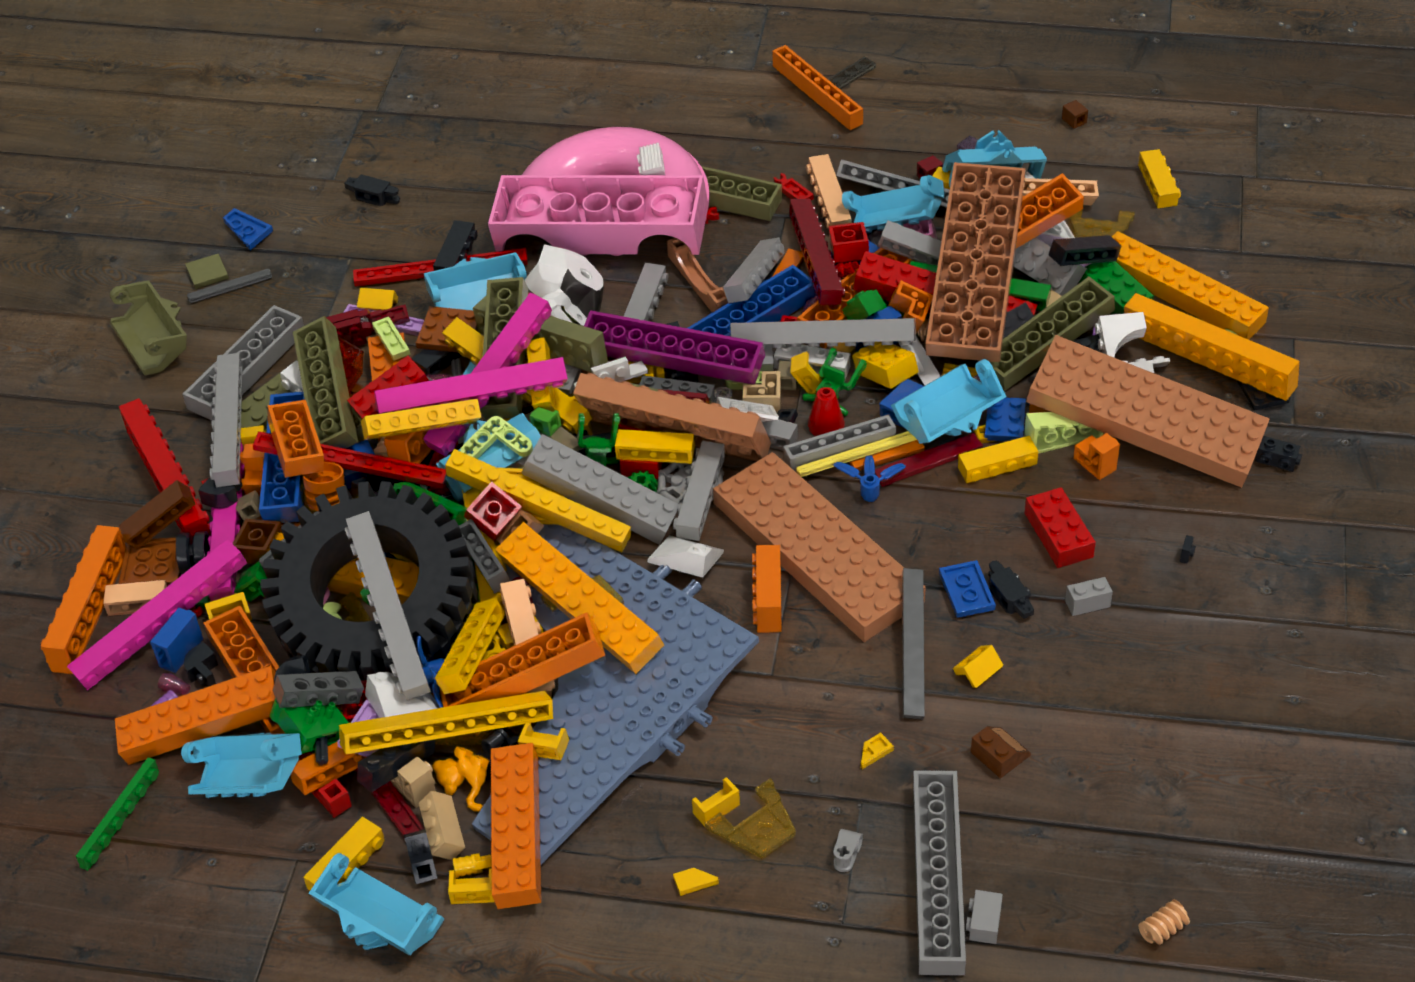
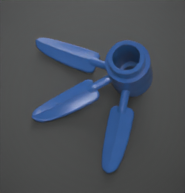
[833,455,906,502]
[417,636,444,708]

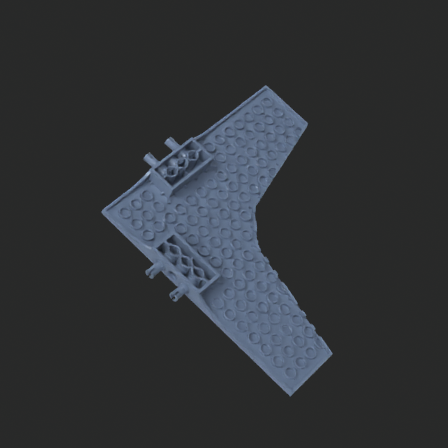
[472,524,759,864]

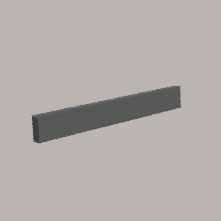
[902,568,925,719]

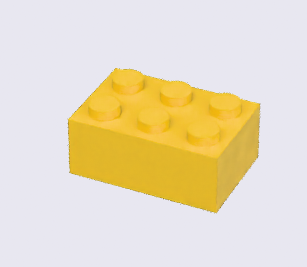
[852,341,919,389]

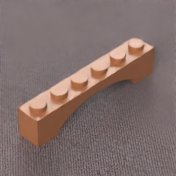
[667,238,728,313]

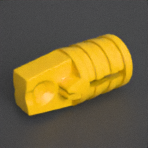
[452,853,492,878]

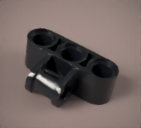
[476,727,521,780]

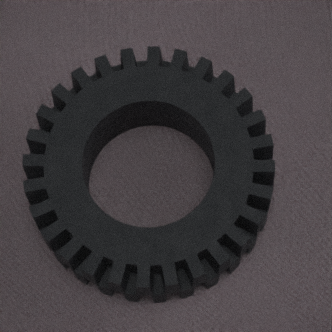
[261,481,478,681]

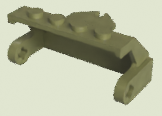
[110,280,187,375]

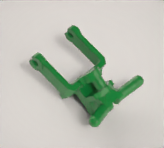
[802,347,867,416]
[577,413,620,466]

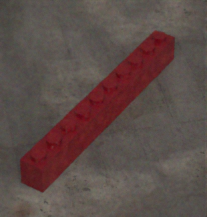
[789,199,845,305]

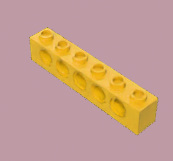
[361,399,481,440]
[435,598,505,694]

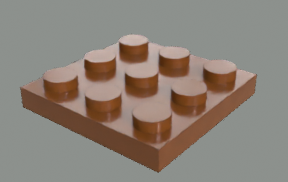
[416,306,477,352]
[119,538,181,587]

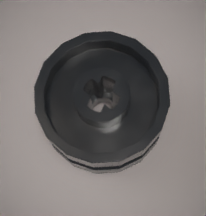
[176,531,210,575]

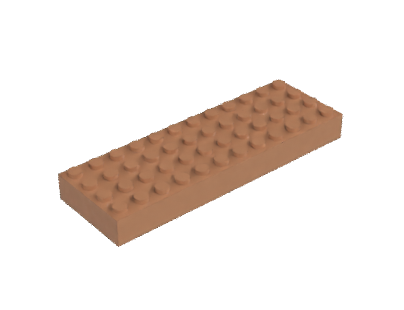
[926,162,1026,362]
[1026,335,1270,488]
[713,452,926,642]

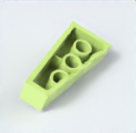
[1024,412,1103,454]

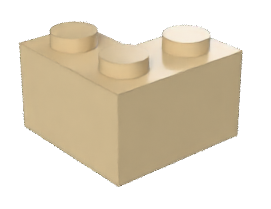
[743,371,781,413]
[391,756,436,808]

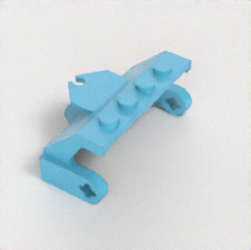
[942,130,1047,187]
[842,175,944,234]
[424,252,527,310]
[891,359,1006,444]
[435,413,541,503]
[181,733,302,798]
[309,853,444,956]

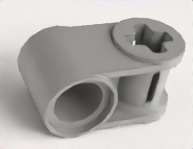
[833,829,863,872]

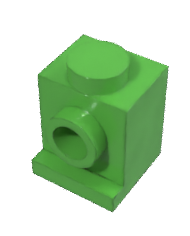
[529,407,561,437]

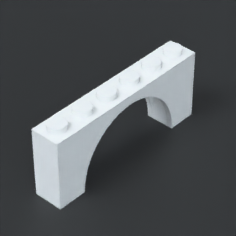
[1095,312,1147,358]

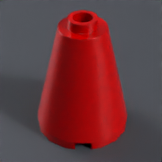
[808,387,845,436]

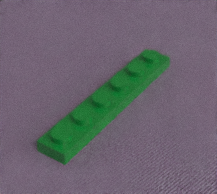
[76,757,159,871]

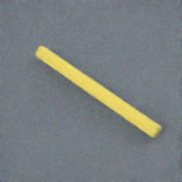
[796,431,917,477]

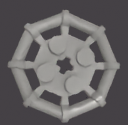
[656,458,724,504]

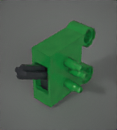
[270,698,349,766]

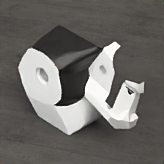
[525,245,604,326]

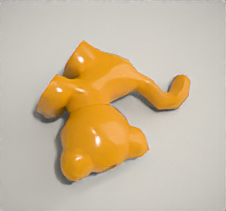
[432,746,490,812]

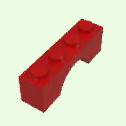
[297,751,352,818]

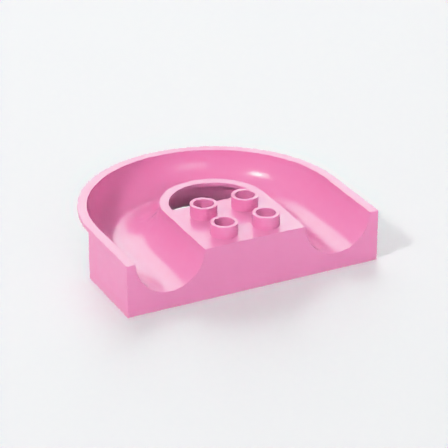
[488,127,710,256]

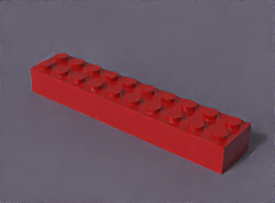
[852,251,1037,315]
[118,398,212,536]

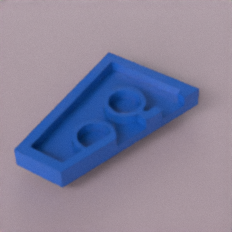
[223,208,273,250]

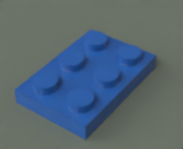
[985,397,1026,442]
[939,560,996,618]

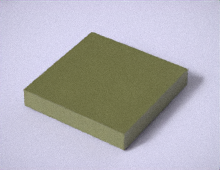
[185,254,229,289]

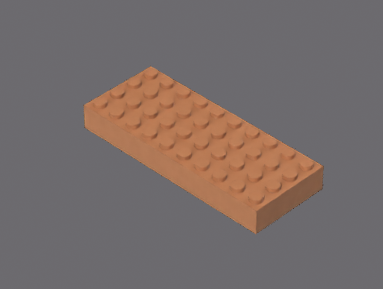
[573,373,771,462]

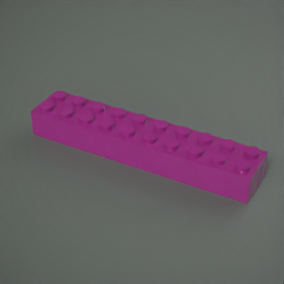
[584,310,765,385]

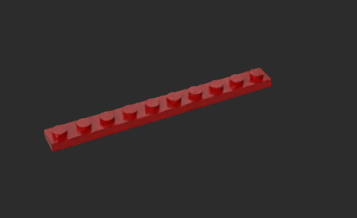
[353,248,528,287]
[253,431,447,488]

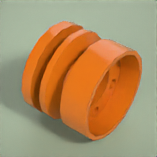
[303,462,345,511]

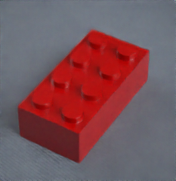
[347,355,429,420]
[1024,487,1096,568]

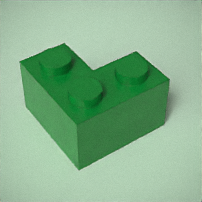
[842,289,887,320]
[234,562,267,602]

